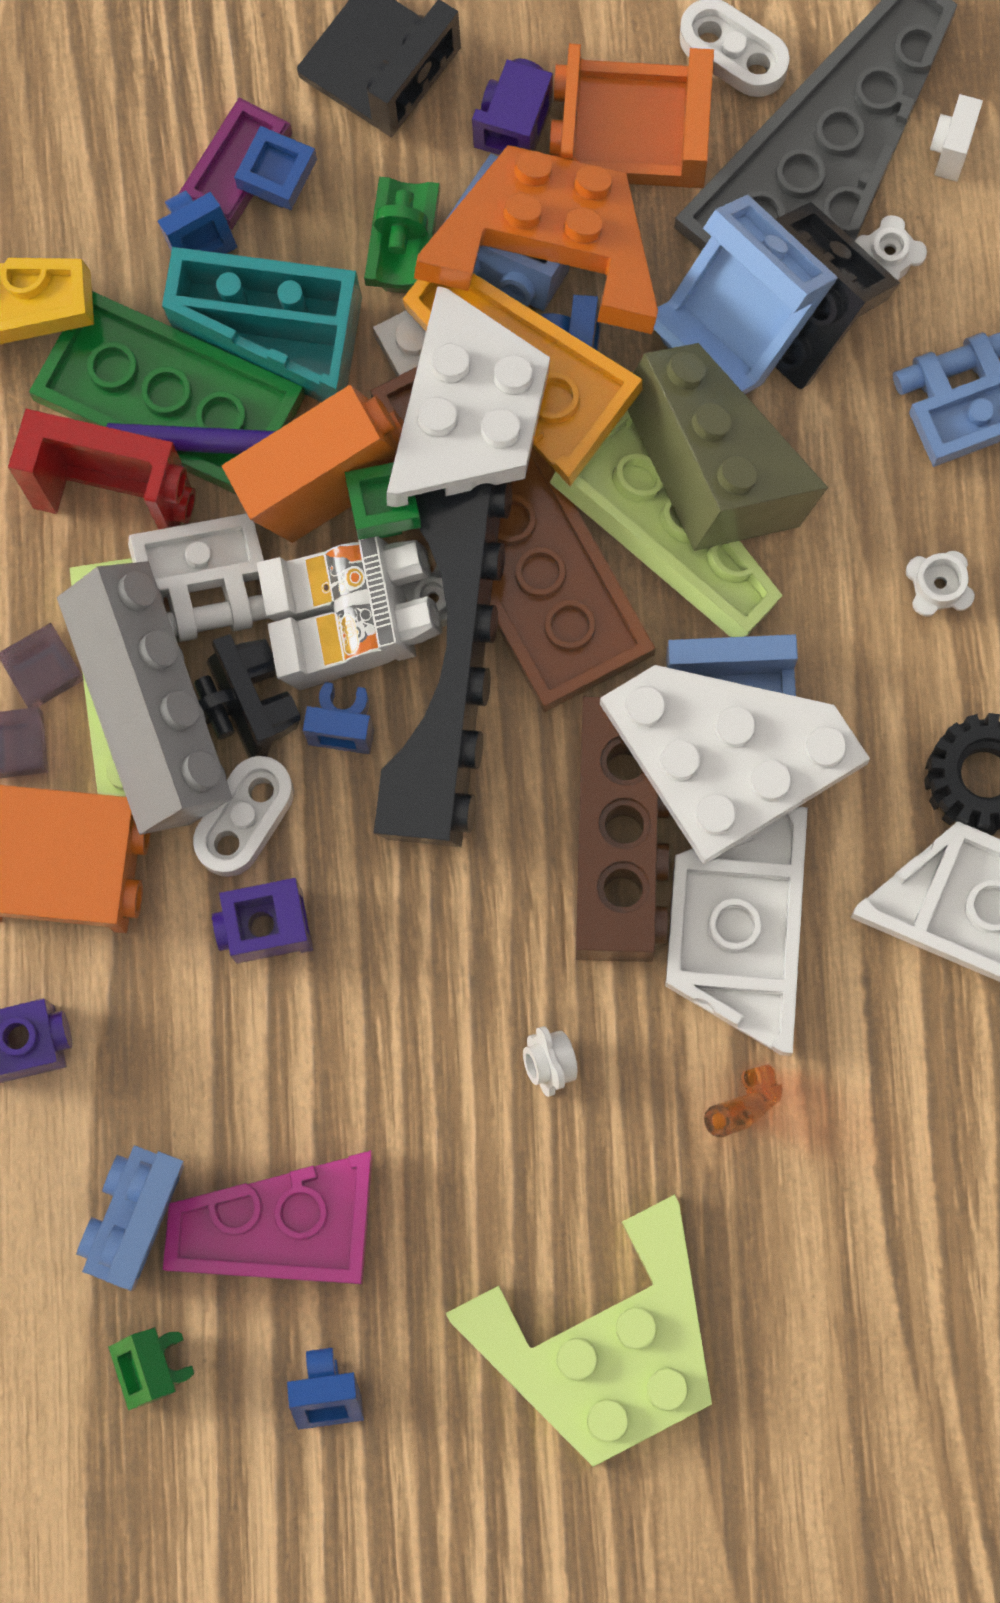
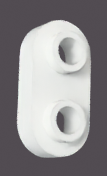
[679,0,789,97]
[193,756,294,877]

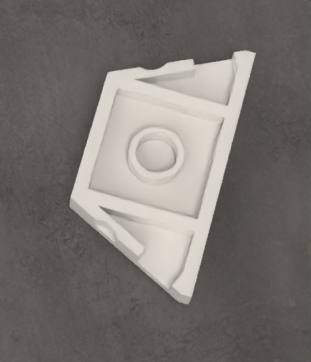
[387,286,550,507]
[665,807,808,1056]
[851,821,1000,982]

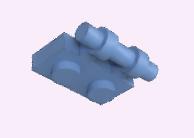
[892,332,1000,467]

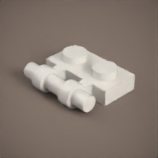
[128,513,268,642]

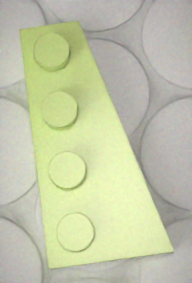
[549,411,783,637]

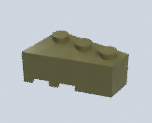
[627,343,828,551]

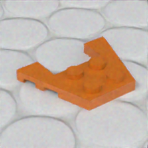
[414,145,658,334]

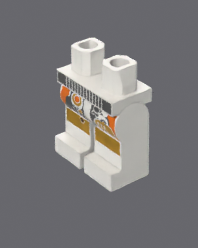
[257,536,442,690]

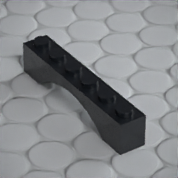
[374,482,512,847]

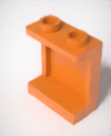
[549,43,714,188]
[0,785,151,933]

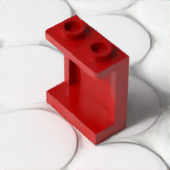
[8,408,196,530]

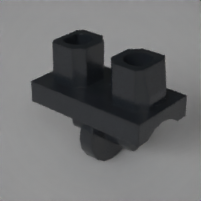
[193,634,301,758]

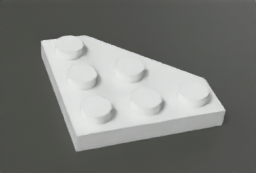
[600,665,870,865]

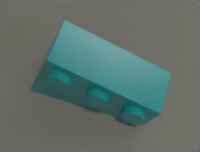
[162,247,362,402]

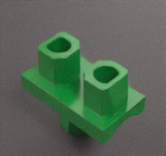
[364,176,440,293]

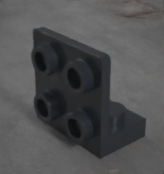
[297,0,461,138]
[775,202,900,389]

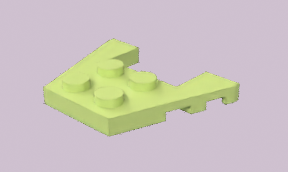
[446,1194,712,1467]

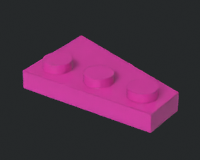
[163,1151,373,1285]

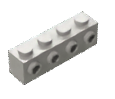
[57,561,233,835]

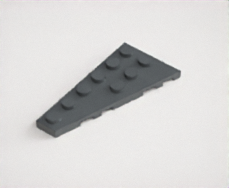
[674,0,958,251]

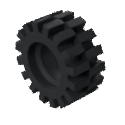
[924,713,1000,835]

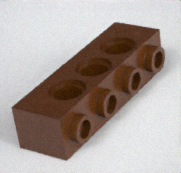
[576,696,670,962]

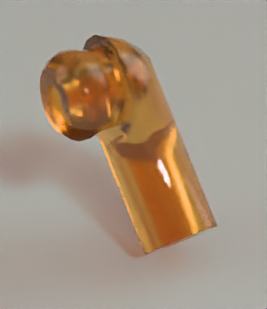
[704,1064,783,1137]

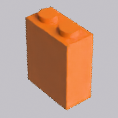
[222,384,404,543]

